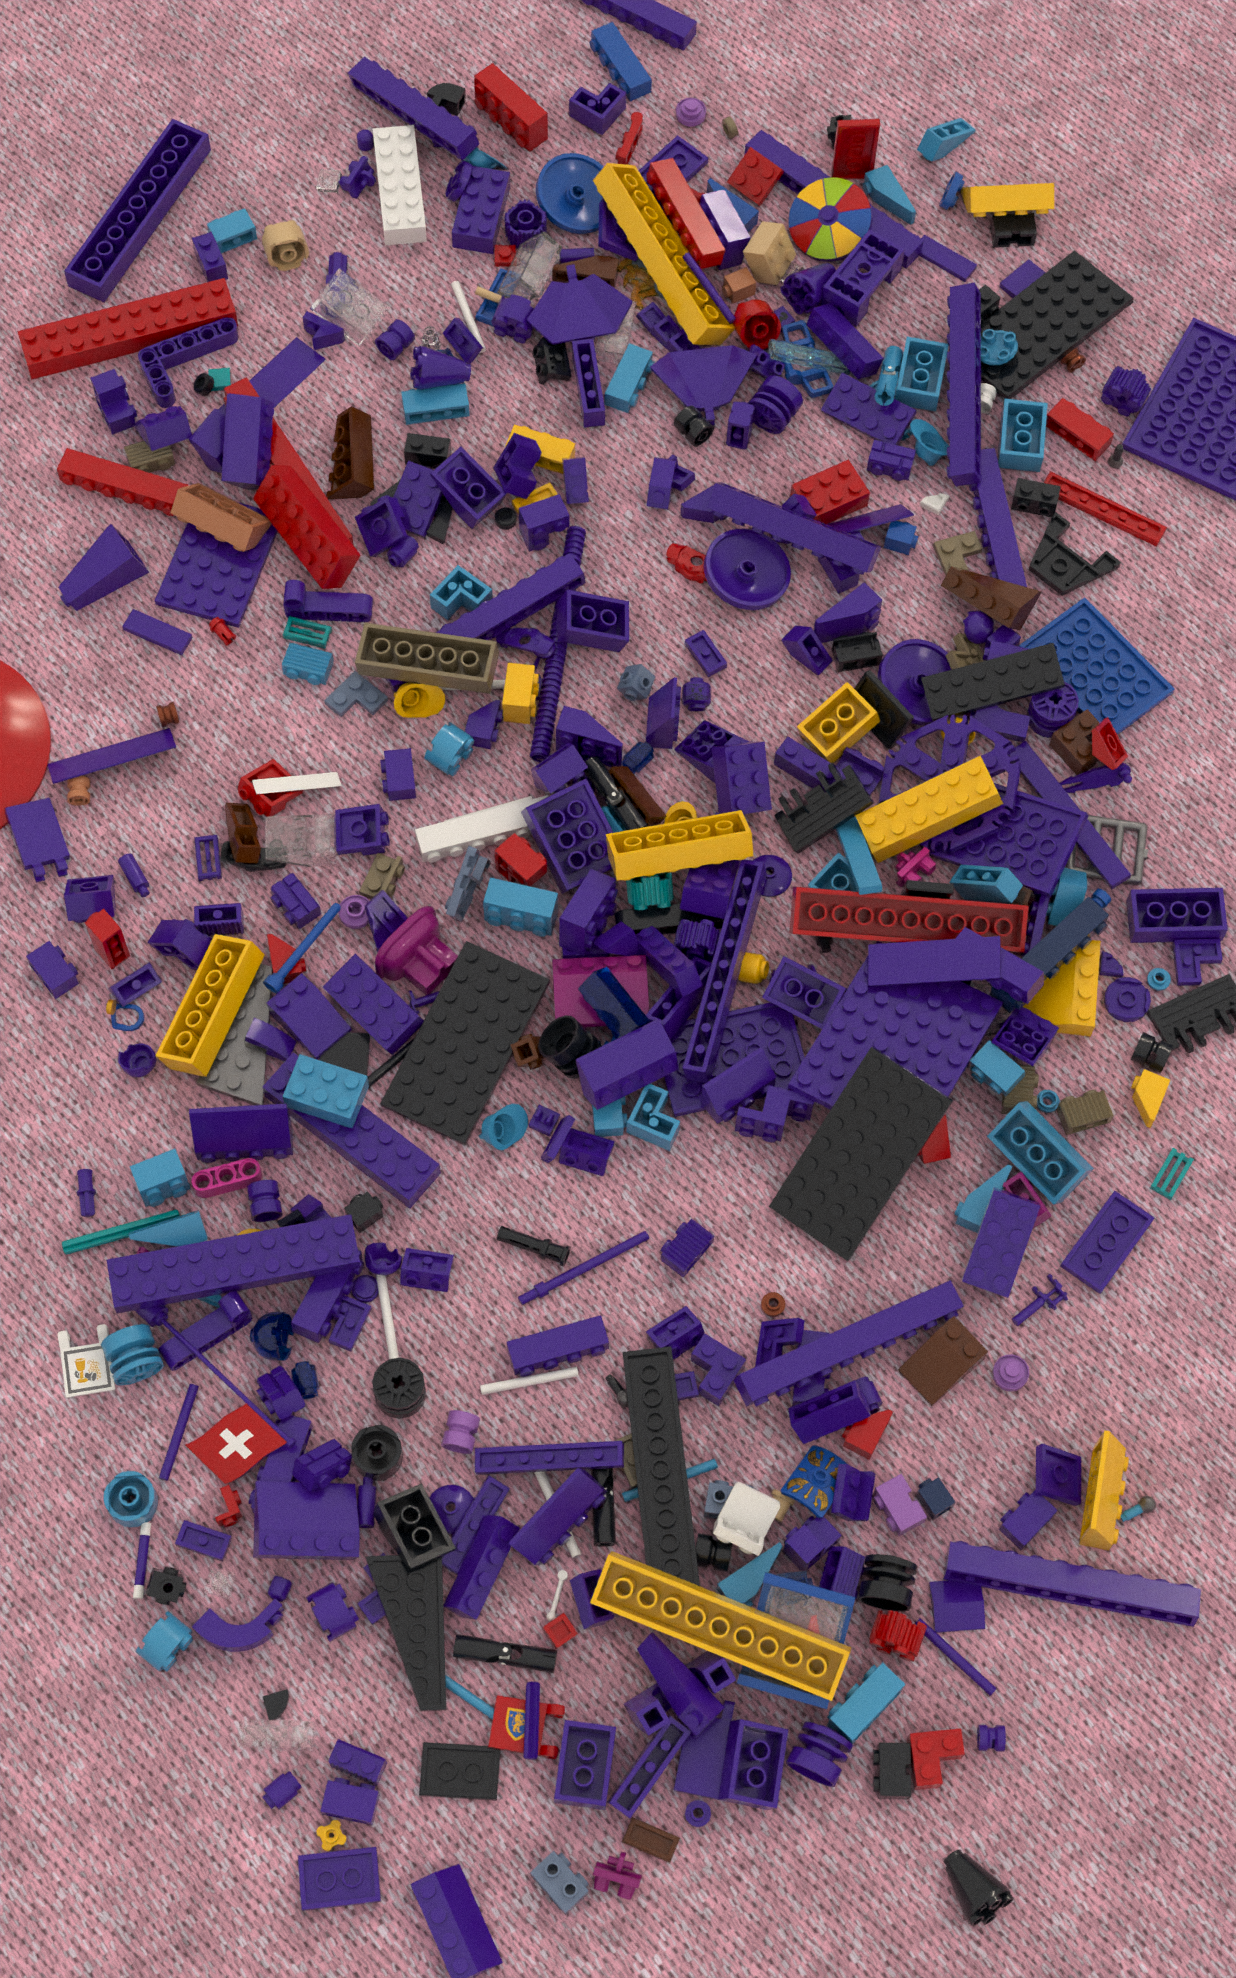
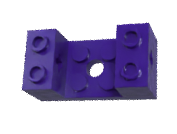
[821,229,905,327]

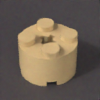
[262,220,309,271]

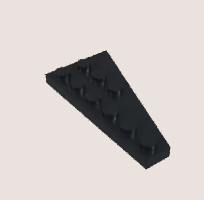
[365,1555,446,1711]

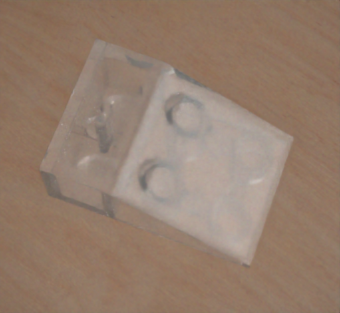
[265,814,337,868]

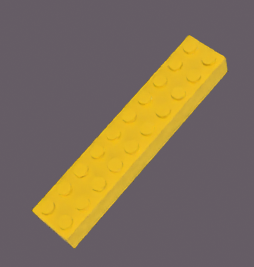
[593,163,735,345]
[590,1551,851,1701]

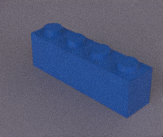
[589,22,652,101]

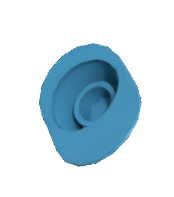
[461,147,508,171]
[910,419,950,466]
[479,1103,528,1150]

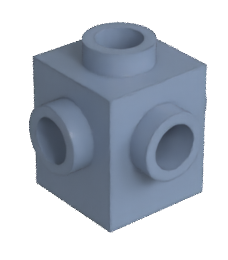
[617,664,656,701]

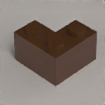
[1049,709,1100,775]

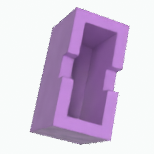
[873,1474,927,1536]

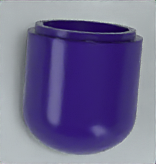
[357,129,374,151]
[268,1576,292,1602]

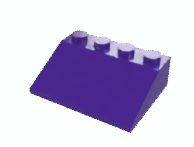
[521,779,613,894]
[189,1104,293,1163]
[253,1481,360,1560]

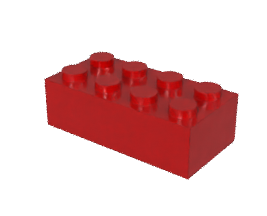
[474,63,548,152]

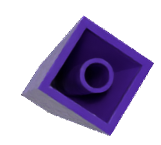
[58,524,149,611]

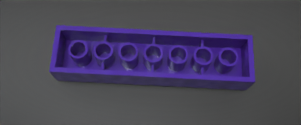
[262,1052,441,1209]

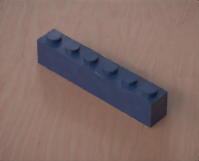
[989,896,1109,1013]

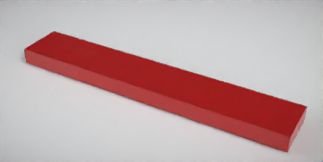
[1043,471,1167,547]

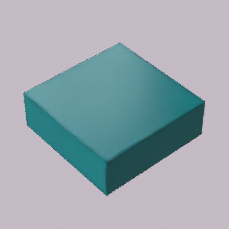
[208,368,231,391]

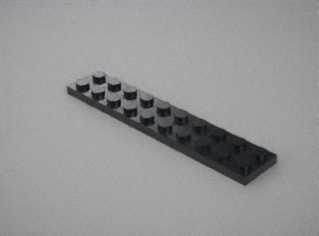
[622,1346,700,1586]

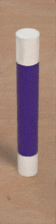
[133,1522,151,1599]

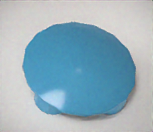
[981,329,1018,365]

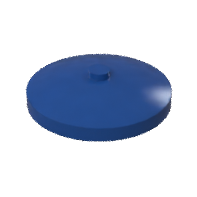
[536,153,604,234]

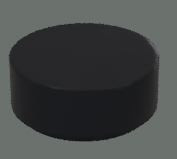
[194,373,214,396]
[495,507,517,530]

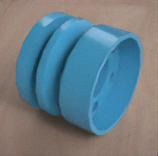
[101,1324,164,1386]

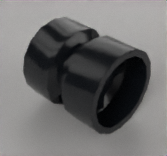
[673,406,714,447]
[1130,1032,1174,1073]
[696,1533,733,1572]

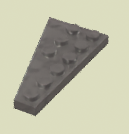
[196,963,273,1105]

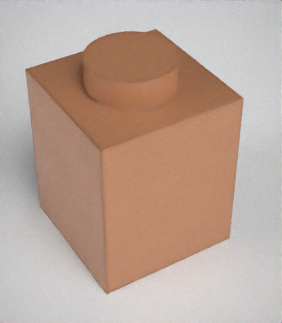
[722,267,756,304]

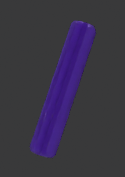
[524,1681,540,1760]

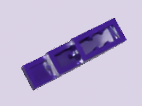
[636,302,701,352]

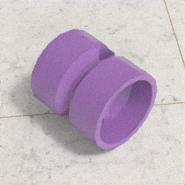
[441,1410,480,1454]

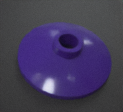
[753,855,792,897]
[429,1485,474,1534]

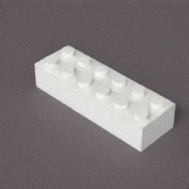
[373,125,427,245]

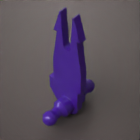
[1060,762,1132,793]

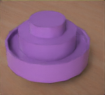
[676,98,706,127]
[339,895,369,929]
[992,1354,1029,1392]

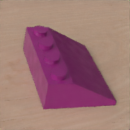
[552,955,649,1027]

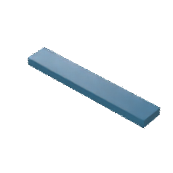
[836,816,882,895]

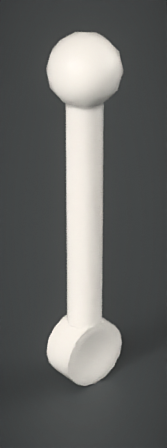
[546,1570,568,1622]

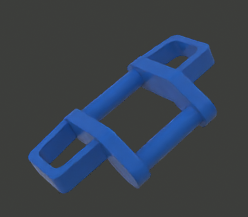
[772,320,833,398]

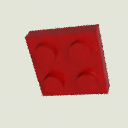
[727,147,784,206]

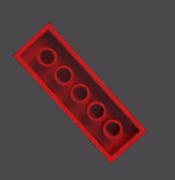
[253,465,361,589]

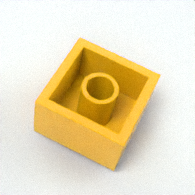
[502,663,539,724]

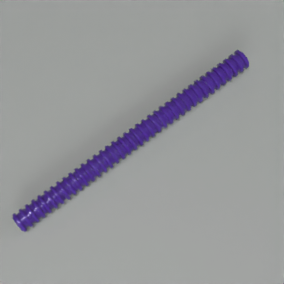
[530,526,586,762]

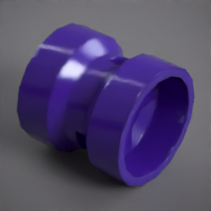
[977,1724,1006,1752]

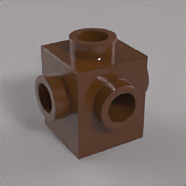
[511,1034,547,1070]

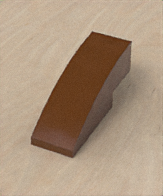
[225,802,261,863]

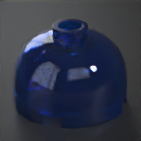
[250,1312,294,1361]

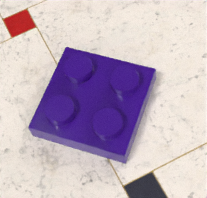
[1036,1443,1081,1506]

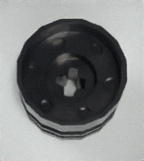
[538,1015,602,1079]
[372,1358,426,1419]
[858,1554,918,1612]

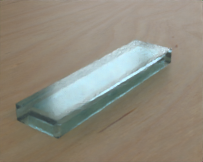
[768,339,850,375]

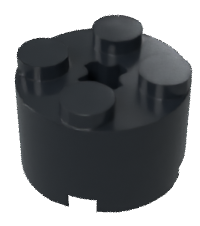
[351,1425,403,1481]

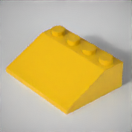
[960,183,1054,217]
[1023,940,1101,1037]
[1079,1430,1129,1551]

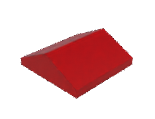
[1092,717,1128,770]

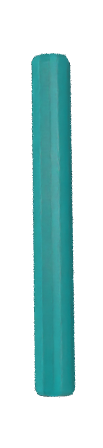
[62,1210,180,1255]

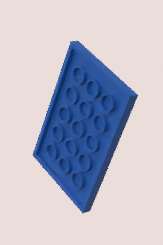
[1019,597,1175,735]

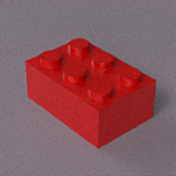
[790,459,870,524]

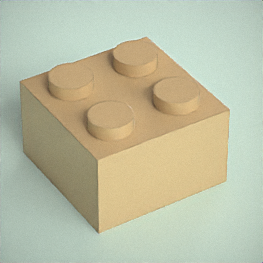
[743,221,796,285]

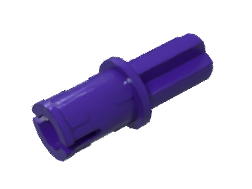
[76,1169,96,1217]

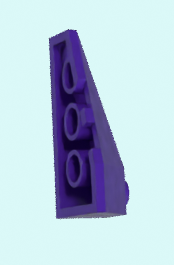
[637,1632,725,1739]

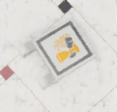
[58,1324,115,1398]

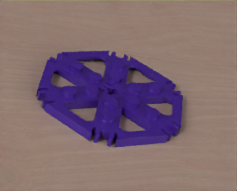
[879,715,1021,853]

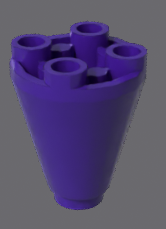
[780,263,836,314]
[410,346,471,390]

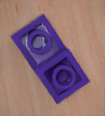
[245,1018,297,1061]

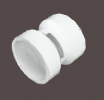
[981,383,997,414]

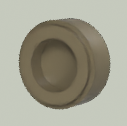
[722,116,738,139]

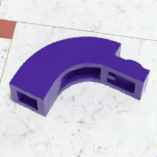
[192,1599,284,1652]

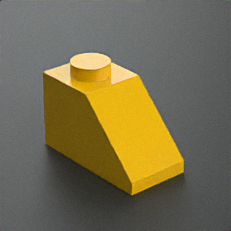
[1131,1069,1170,1128]

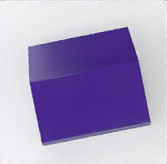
[929,1580,985,1633]

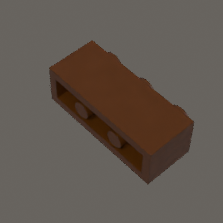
[608,766,667,826]

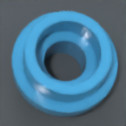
[1147,968,1171,991]
[1037,1090,1060,1113]

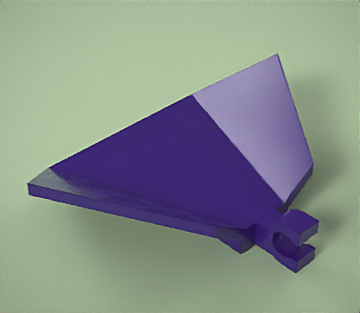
[527,264,633,345]
[650,345,757,426]

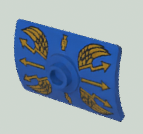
[780,1445,847,1518]

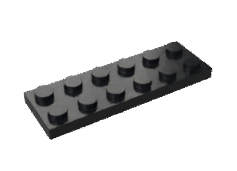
[921,643,1065,722]

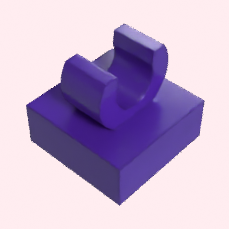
[528,1104,560,1137]

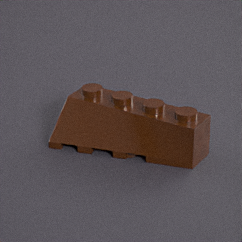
[326,406,374,500]
[941,566,1042,631]

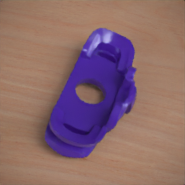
[496,628,556,658]

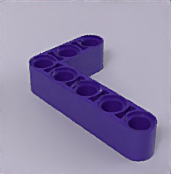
[138,317,239,408]

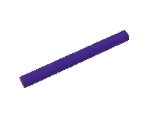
[682,252,735,324]
[159,1384,199,1481]
[915,1618,997,1696]

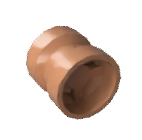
[67,776,90,806]

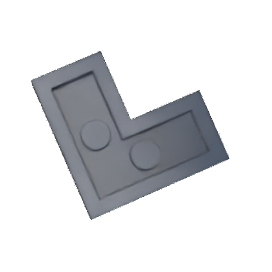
[324,671,388,717]

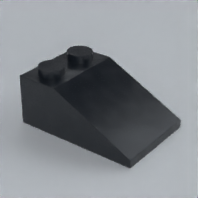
[373,1483,456,1570]

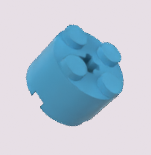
[424,722,475,777]
[104,1471,158,1527]
[135,1611,194,1672]

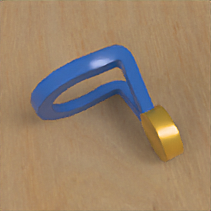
[106,999,145,1031]

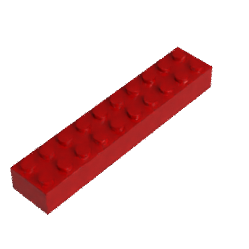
[17,278,238,380]
[789,886,1029,952]

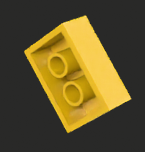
[797,682,880,763]

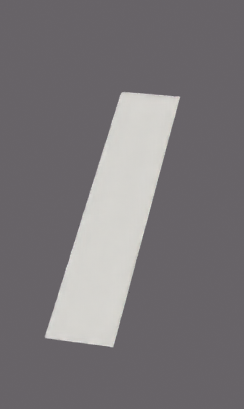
[252,772,342,794]

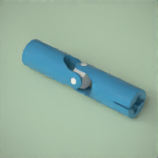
[875,346,903,406]

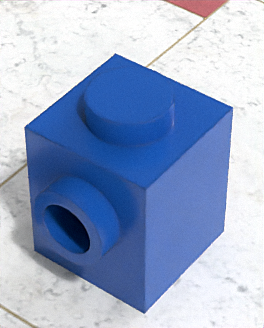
[884,521,919,555]

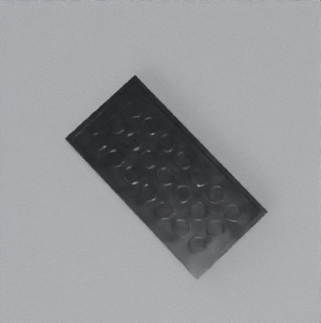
[949,250,1133,399]
[380,941,550,1146]
[769,1047,954,1261]

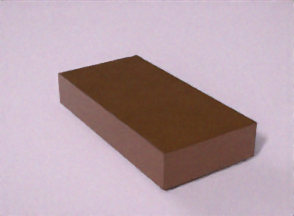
[622,1817,680,1863]

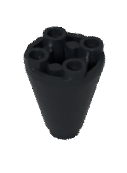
[944,1849,1014,1926]

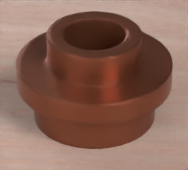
[761,1292,785,1317]

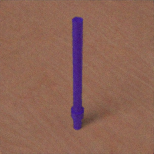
[518,1231,650,1305]

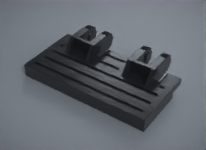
[774,762,874,854]
[1147,974,1236,1053]

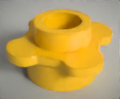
[316,1820,346,1851]

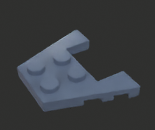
[445,846,491,922]

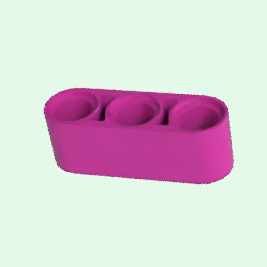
[191,1158,262,1198]

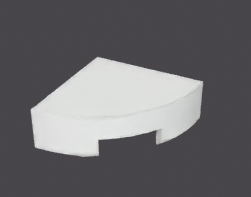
[920,493,949,515]

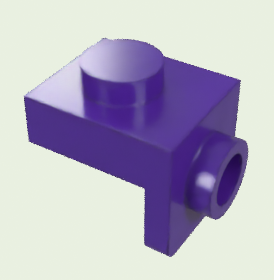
[668,455,696,492]

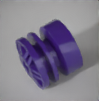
[748,375,803,434]
[1027,682,1079,738]
[786,1721,853,1787]

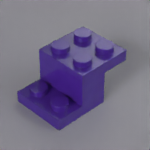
[735,1086,814,1143]

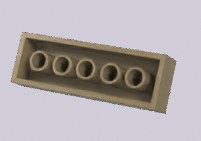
[355,622,499,694]

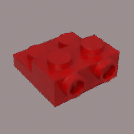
[237,759,303,818]

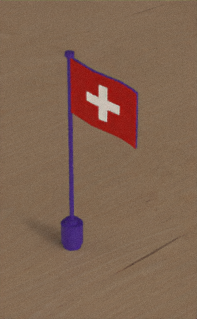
[134,1305,297,1484]

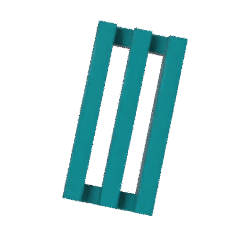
[283,616,332,649]
[1150,1148,1194,1200]

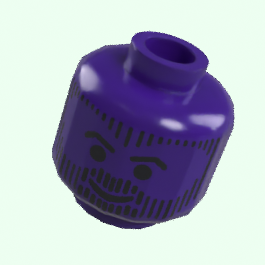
[682,677,711,711]

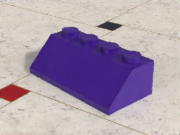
[221,393,274,490]
[576,1019,679,1110]
[509,1468,608,1566]
[410,1864,503,1978]

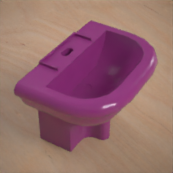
[374,906,458,995]

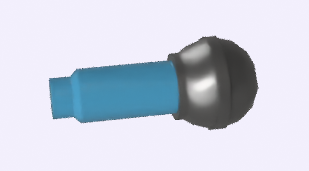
[1120,1496,1156,1522]

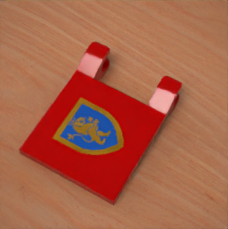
[488,1695,565,1760]

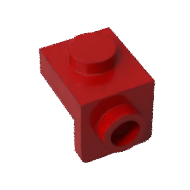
[215,1485,242,1528]

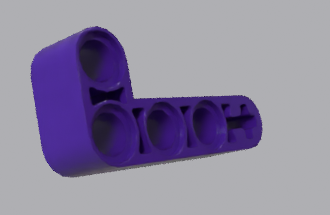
[283,580,373,622]
[158,1290,252,1371]

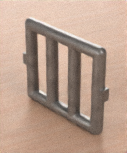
[1065,815,1148,885]

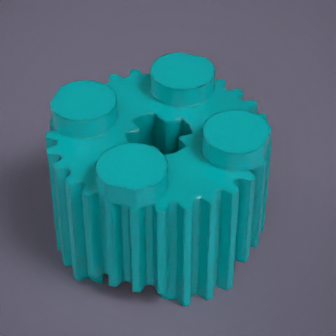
[626,872,674,910]

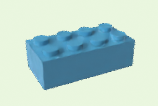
[987,1101,1094,1205]

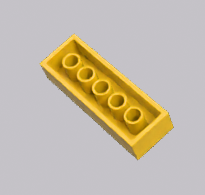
[855,755,1003,863]
[606,810,754,881]
[155,934,265,1077]

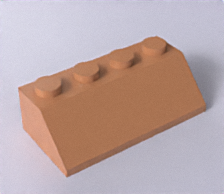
[170,483,272,552]

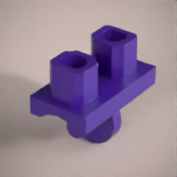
[339,156,376,199]
[750,344,785,378]

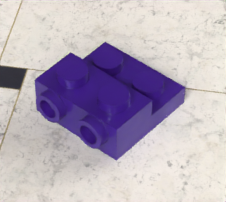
[354,495,408,557]
[335,804,390,856]

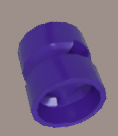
[375,319,415,360]
[247,1180,283,1222]

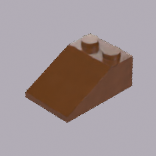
[898,1316,988,1406]

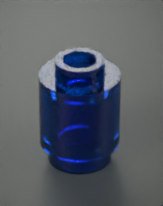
[622,741,654,774]
[291,1361,319,1400]

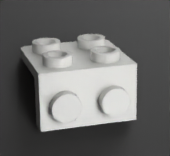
[713,1482,780,1556]

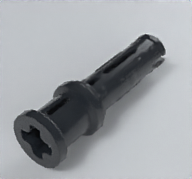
[497,1226,571,1267]

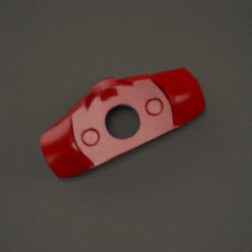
[666,543,707,584]

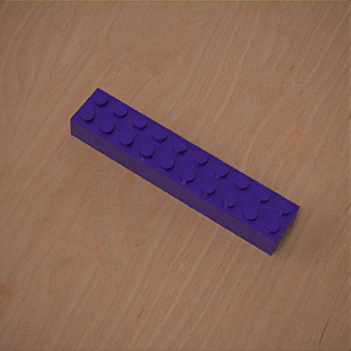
[64,119,211,303]
[106,1214,360,1314]

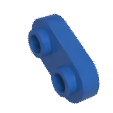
[939,171,965,210]

